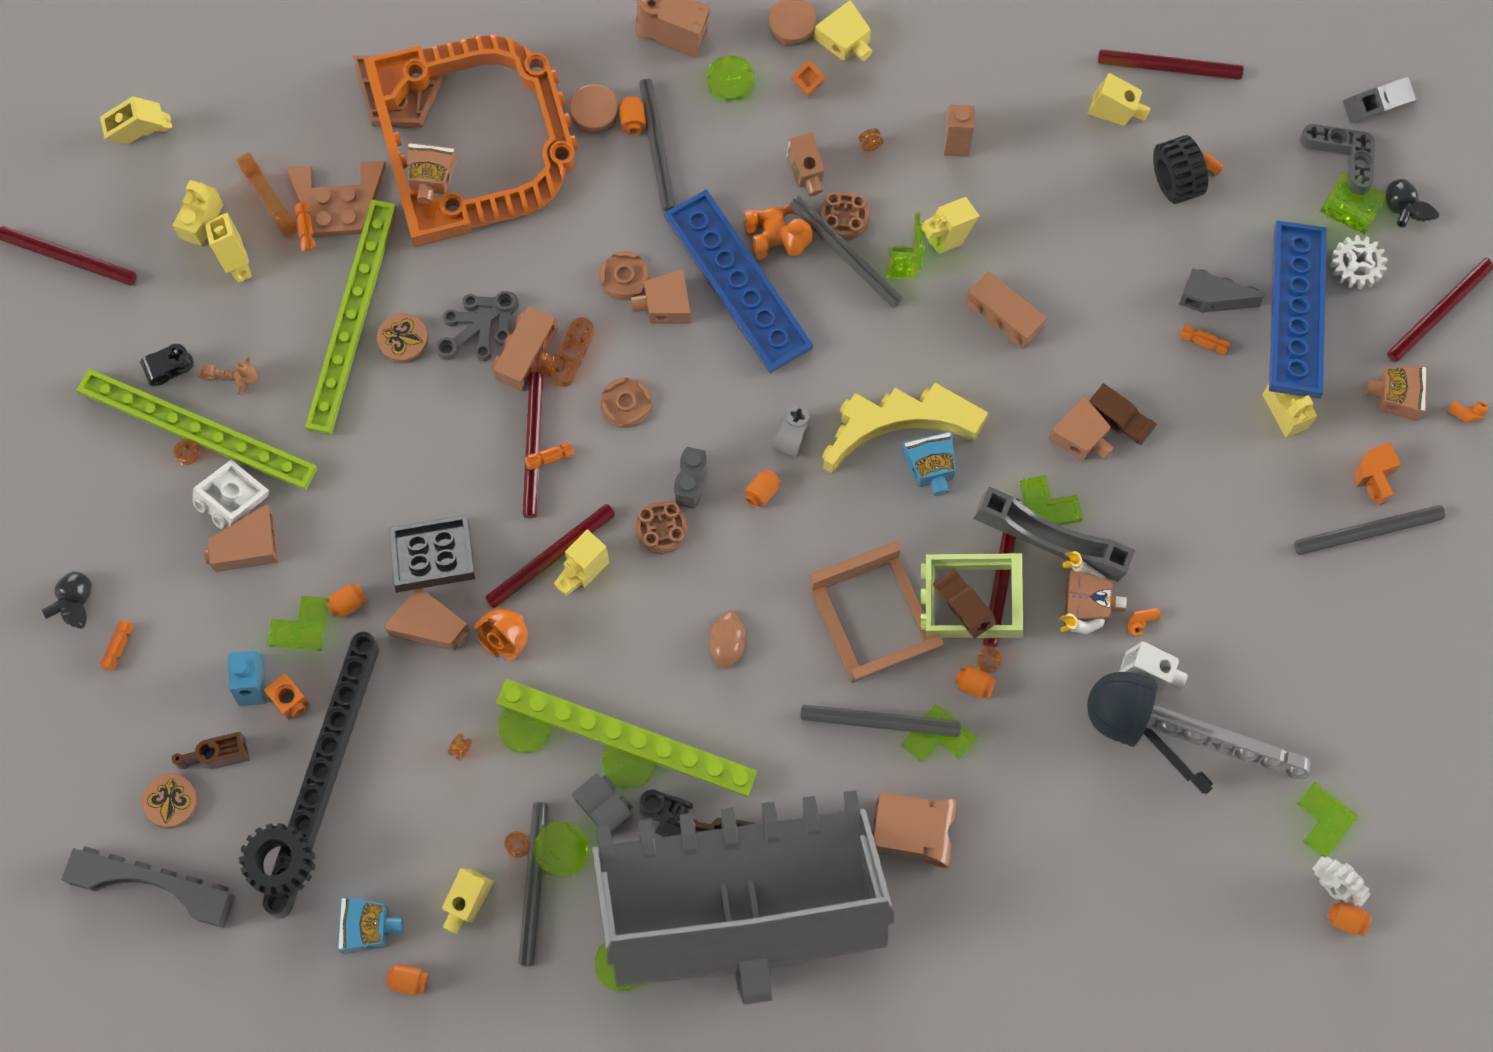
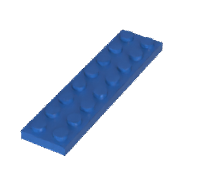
[664,189,813,373]
[1269,220,1327,399]

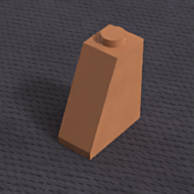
[944,104,975,157]
[204,505,278,572]
[384,588,470,651]

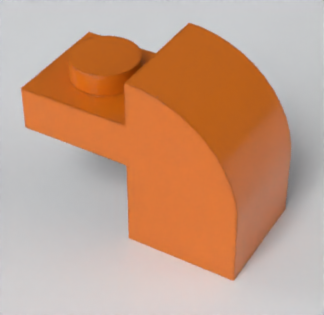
[1354,442,1402,506]

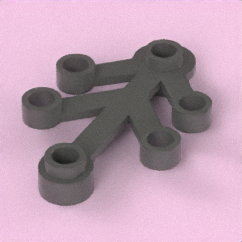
[436,291,519,362]

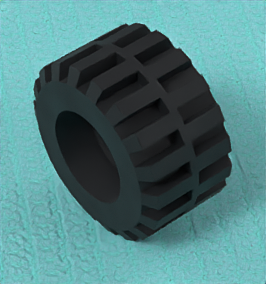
[1153,135,1208,204]
[239,823,315,898]

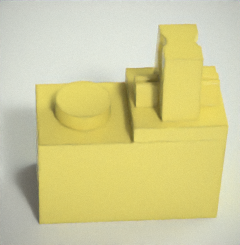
[100,96,172,145]
[172,180,223,246]
[921,197,980,254]
[205,213,252,283]
[1262,384,1317,438]
[554,529,610,596]

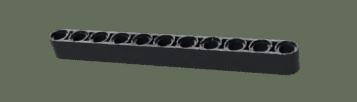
[262,631,379,918]

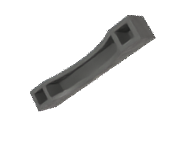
[973,486,1135,582]
[61,846,235,928]

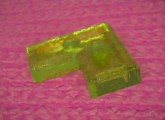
[1019,475,1083,526]
[267,596,329,651]
[901,704,977,763]
[1296,782,1359,858]

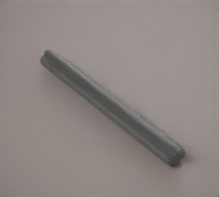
[639,78,675,212]
[789,196,902,307]
[1294,505,1446,555]
[800,705,961,737]
[518,802,548,967]

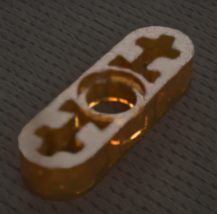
[551,317,594,387]

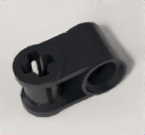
[140,343,194,386]
[640,789,694,827]

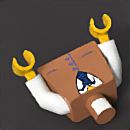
[1059,551,1127,635]

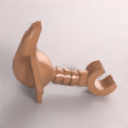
[198,355,258,395]

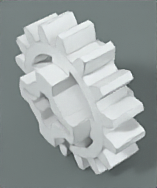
[1330,235,1388,290]
[1312,856,1371,907]

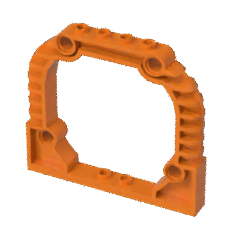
[363,34,578,247]

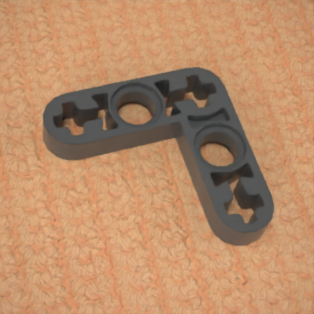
[1300,124,1375,195]

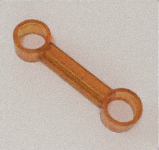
[236,152,298,237]

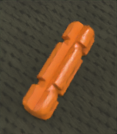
[294,202,315,251]
[1180,324,1230,355]
[525,442,574,470]
[100,620,134,671]

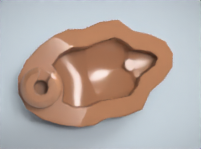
[709,610,746,669]

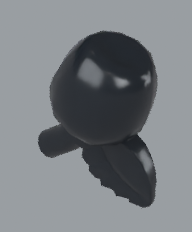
[1385,179,1439,228]
[41,571,92,629]

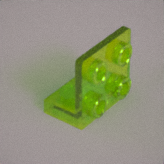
[1319,173,1386,235]
[886,212,924,279]

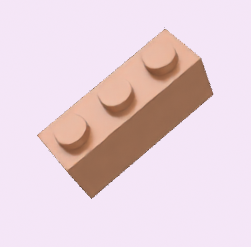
[966,271,1047,348]
[492,306,557,391]

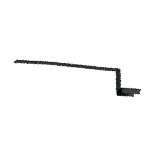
[1143,727,1213,794]

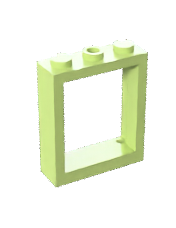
[921,553,1023,638]

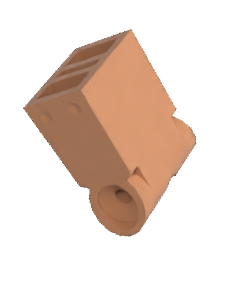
[635,0,711,59]
[872,791,958,869]

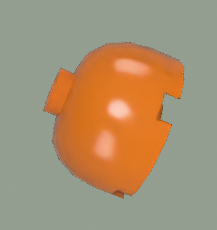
[474,608,528,662]

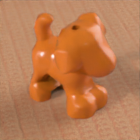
[743,204,814,261]

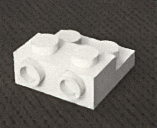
[192,460,269,529]

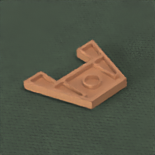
[353,55,446,127]
[286,161,387,237]

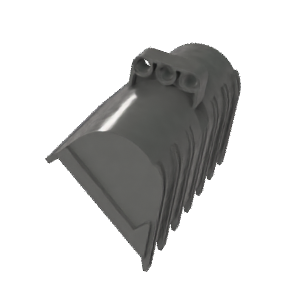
[592,790,894,1005]

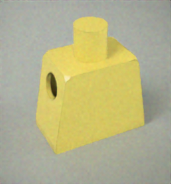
[814,0,873,61]
[1087,73,1150,126]
[442,868,495,934]

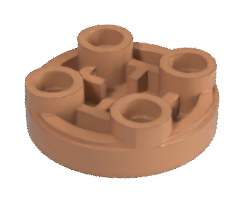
[768,0,817,46]
[569,84,619,132]
[820,191,870,240]
[635,501,688,553]

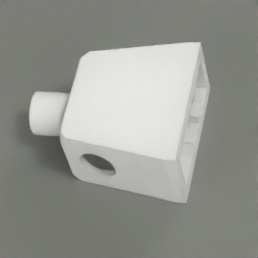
[1119,641,1188,690]

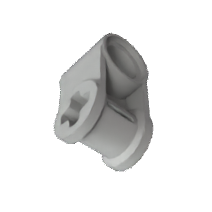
[772,404,809,458]

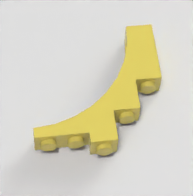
[822,383,988,473]

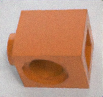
[791,59,826,98]
[263,673,309,719]

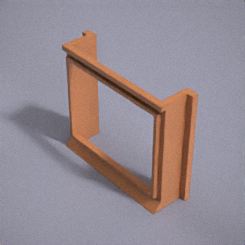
[809,541,944,683]

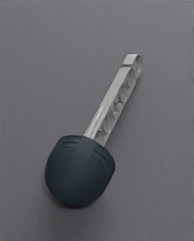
[1087,672,1311,779]

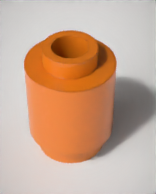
[619,96,646,135]
[743,469,781,508]
[326,582,368,619]
[955,665,997,699]
[1327,900,1372,936]
[386,963,429,996]

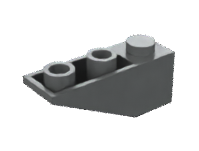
[1342,77,1416,124]
[1179,268,1265,313]

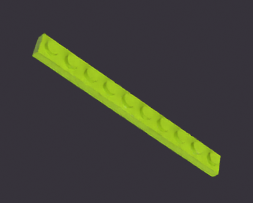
[305,199,397,436]
[76,369,318,491]
[496,679,758,798]

